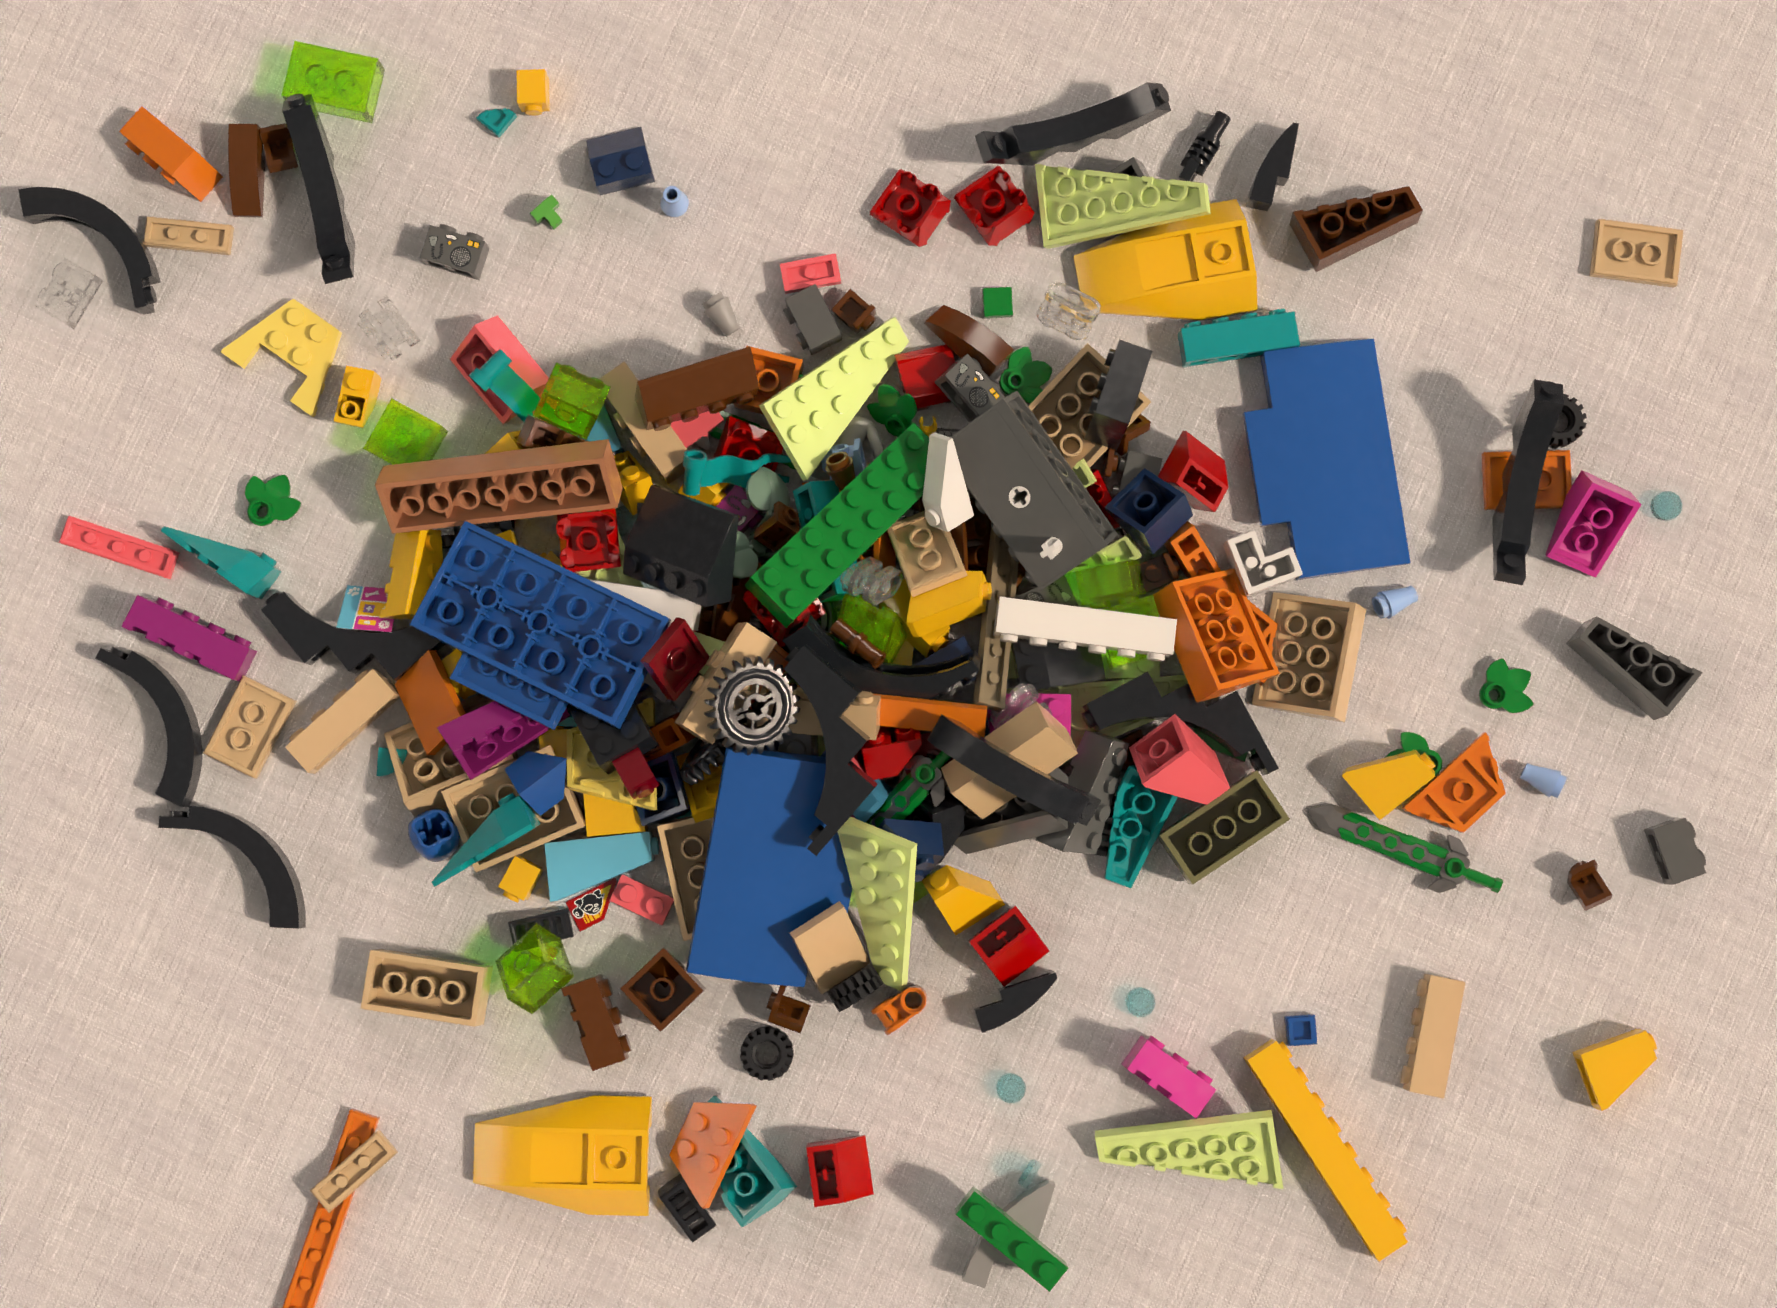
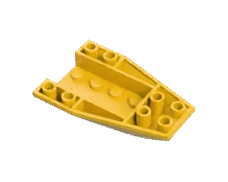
[1073,199,1258,320]
[473,1095,652,1216]

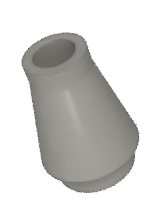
[702,292,740,337]

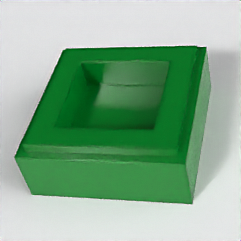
[983,287,1013,319]

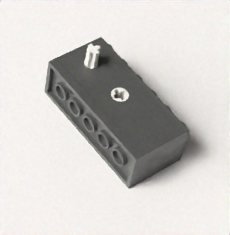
[951,391,1118,591]

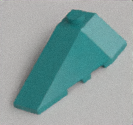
[161,526,282,600]
[1104,765,1178,888]
[431,793,541,887]

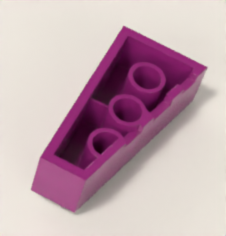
[121,595,257,682]
[437,701,570,780]

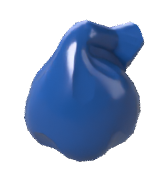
[408,809,460,862]

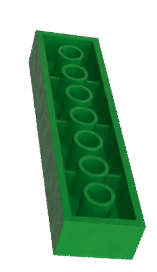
[744,423,929,628]

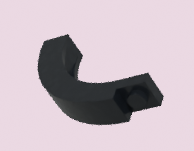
[18,187,161,315]
[95,647,202,807]
[927,714,1101,826]
[158,806,306,929]

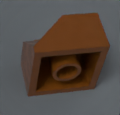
[620,948,706,1032]

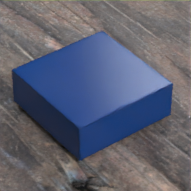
[1284,1014,1317,1046]

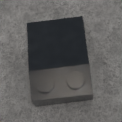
[1011,638,1106,694]

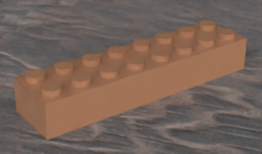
[375,439,623,534]

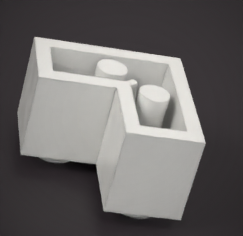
[1223,530,1303,597]

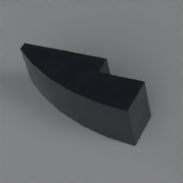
[1246,122,1299,211]
[974,971,1057,1033]

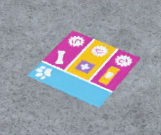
[336,585,394,632]

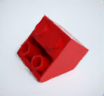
[1158,430,1229,512]
[862,726,922,780]
[968,905,1050,987]
[806,1135,874,1207]

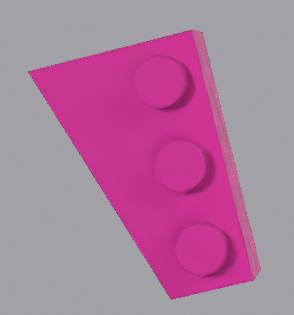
[1121,1035,1217,1119]

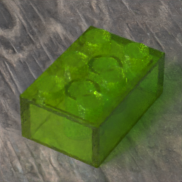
[281,41,385,123]

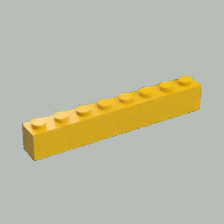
[1243,1039,1408,1262]

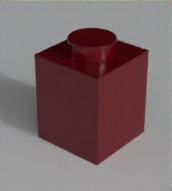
[612,747,660,800]

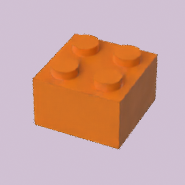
[733,346,804,415]

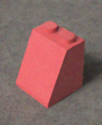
[1129,714,1230,805]

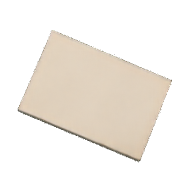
[1589,219,1683,288]
[887,511,968,597]
[203,675,297,779]
[790,901,870,994]

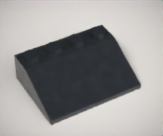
[623,485,739,607]

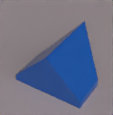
[505,751,567,816]

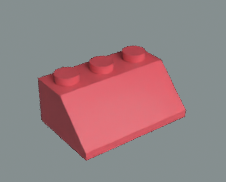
[450,315,551,425]

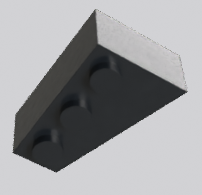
[1084,339,1153,450]

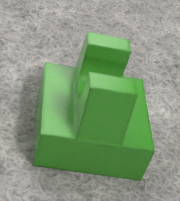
[530,194,562,229]

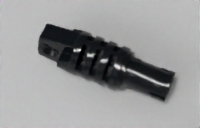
[1179,111,1231,182]

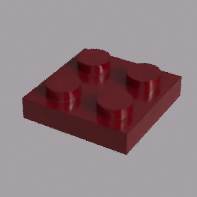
[640,617,710,702]

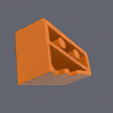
[119,106,223,202]

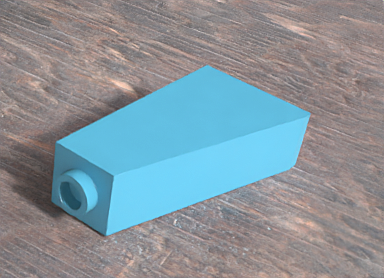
[544,832,659,902]

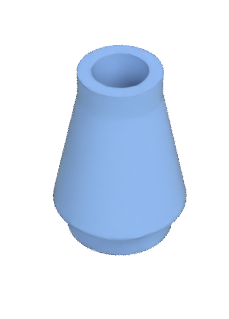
[660,186,689,217]
[1372,586,1418,619]
[1520,763,1567,798]

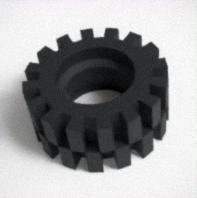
[1549,394,1587,449]
[827,964,884,1012]
[740,1026,794,1081]

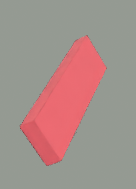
[59,516,180,579]

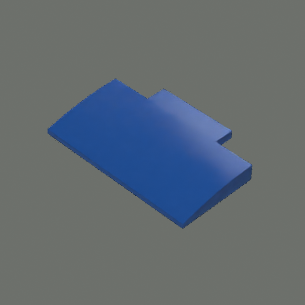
[1243,339,1411,580]
[410,521,671,730]
[686,747,852,987]

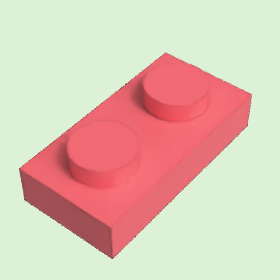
[780,253,841,294]
[609,874,674,925]

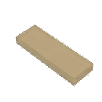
[143,217,234,255]
[310,1130,398,1213]

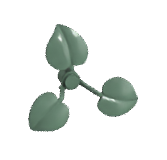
[733,467,790,579]

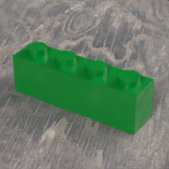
[955,1186,1068,1292]

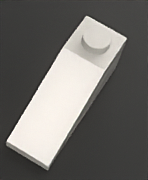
[922,432,974,532]

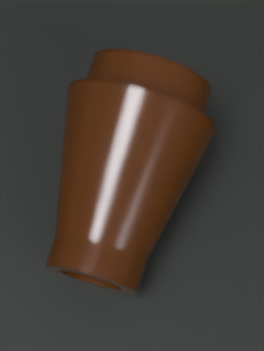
[825,452,856,491]

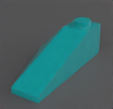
[708,1096,798,1227]

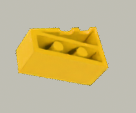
[379,529,443,620]

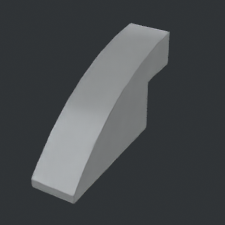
[962,1179,1055,1288]

